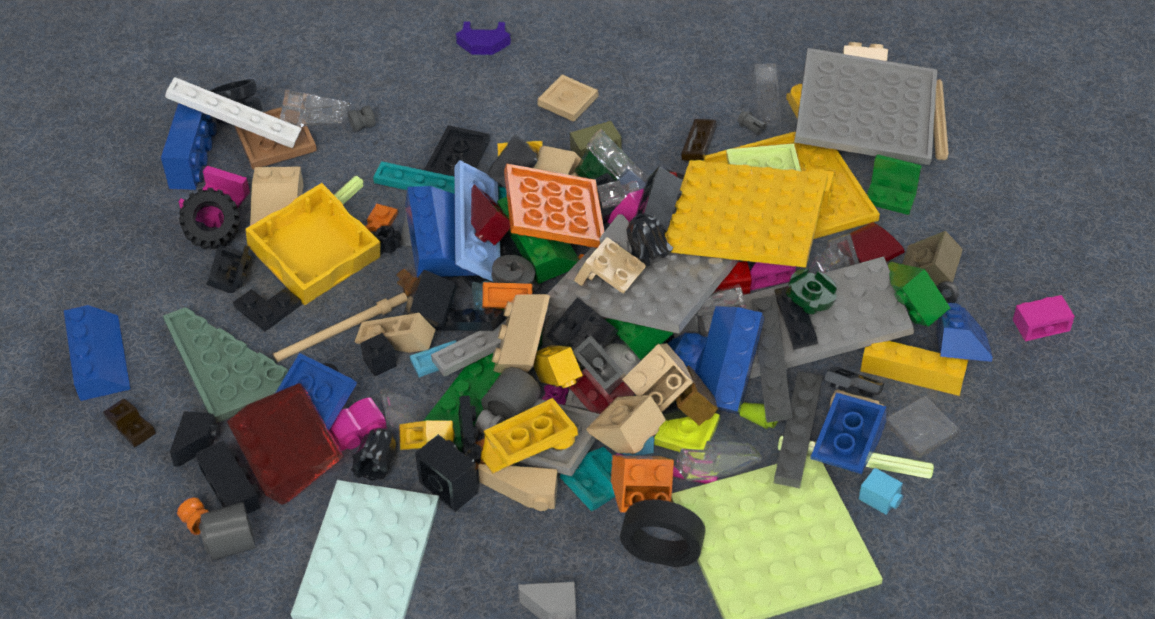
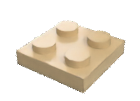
[538,75,598,121]

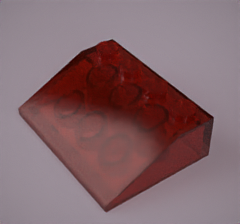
[227,383,344,505]

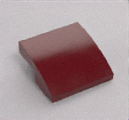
[836,222,905,264]
[568,368,636,414]

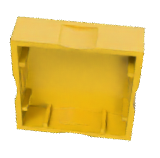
[246,183,380,305]

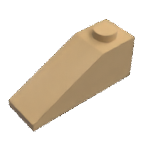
[355,313,435,353]
[478,464,558,511]

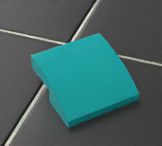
[560,447,615,511]

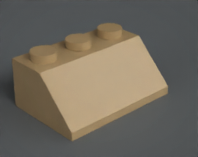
[492,294,550,373]

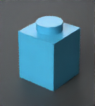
[859,468,903,515]

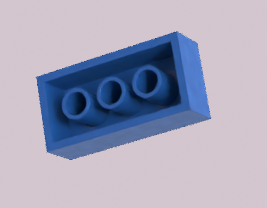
[161,103,217,190]

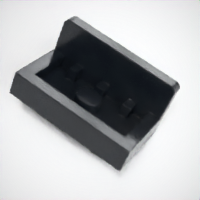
[206,244,251,293]

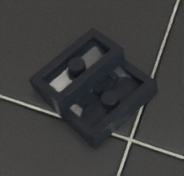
[546,297,618,368]

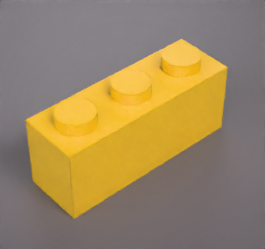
[533,345,583,388]

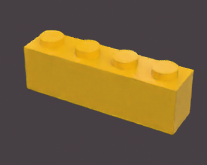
[860,341,968,396]

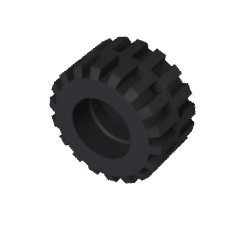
[179,188,240,249]

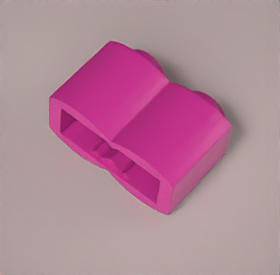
[329,397,387,451]

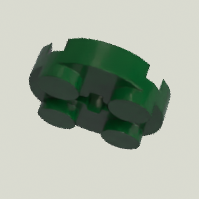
[786,269,837,314]

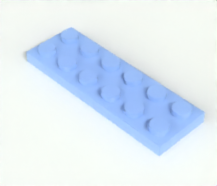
[455,160,500,282]

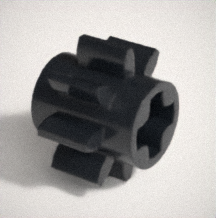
[373,226,401,254]

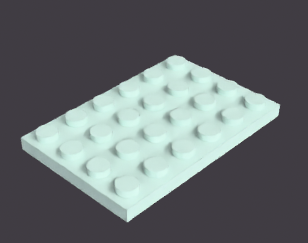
[291,480,440,619]

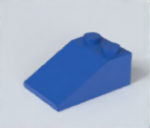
[811,392,886,474]

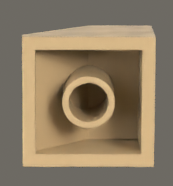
[586,395,666,454]

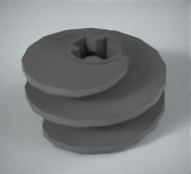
[491,255,535,287]

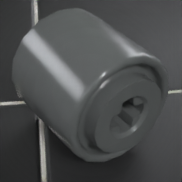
[482,367,541,420]
[199,502,256,560]

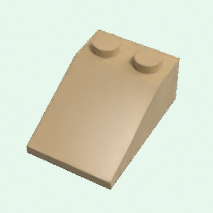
[250,167,304,226]

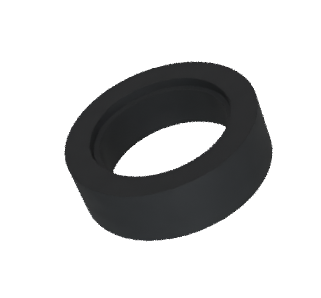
[620,500,706,567]

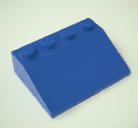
[405,186,477,278]

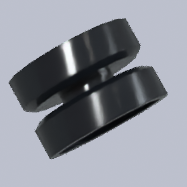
[209,79,263,123]

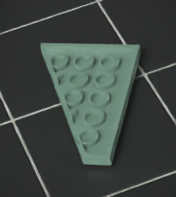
[163,307,288,423]

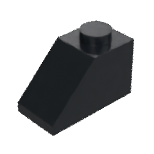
[170,411,220,467]

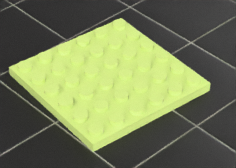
[671,455,883,619]

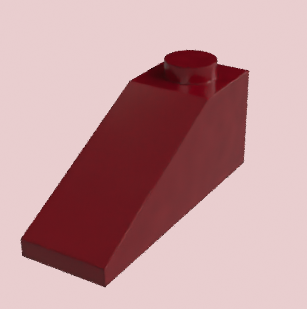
[471,184,510,245]

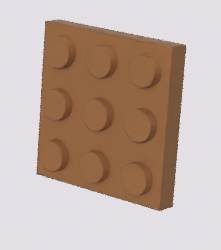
[234,103,317,170]

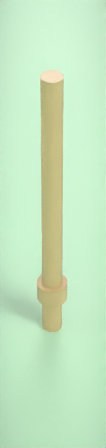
[273,292,408,362]

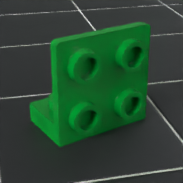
[867,154,922,215]

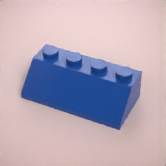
[64,305,130,401]
[698,306,765,415]

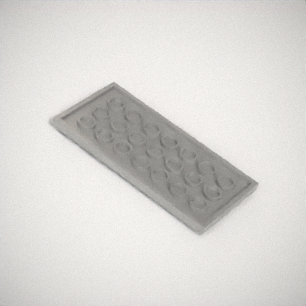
[697,257,914,379]

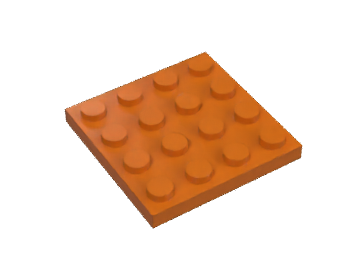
[504,164,604,248]

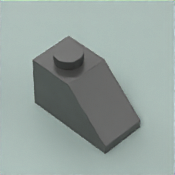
[573,335,626,394]

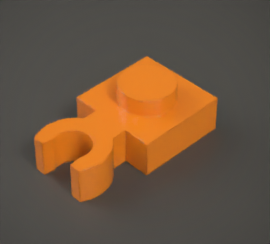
[365,204,398,232]

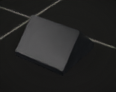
[403,270,457,327]

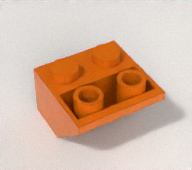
[611,455,674,512]

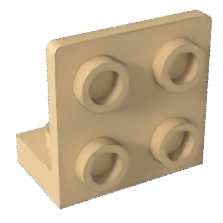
[574,237,646,293]

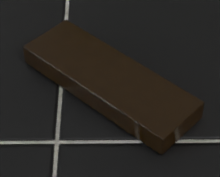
[681,119,717,161]

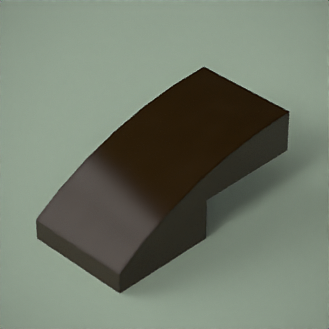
[103,398,156,448]

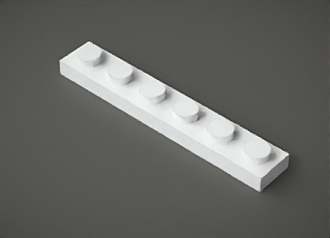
[165,77,301,148]

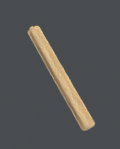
[933,79,949,160]

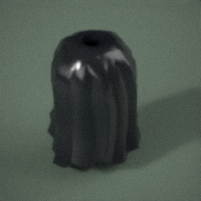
[626,213,673,266]
[351,427,396,481]

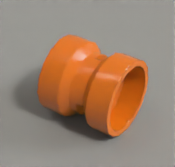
[177,497,209,535]

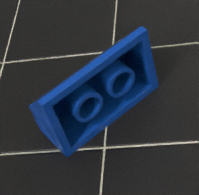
[936,303,993,362]

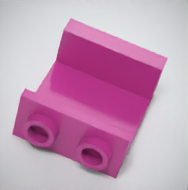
[178,166,250,228]

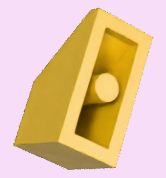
[399,421,455,450]

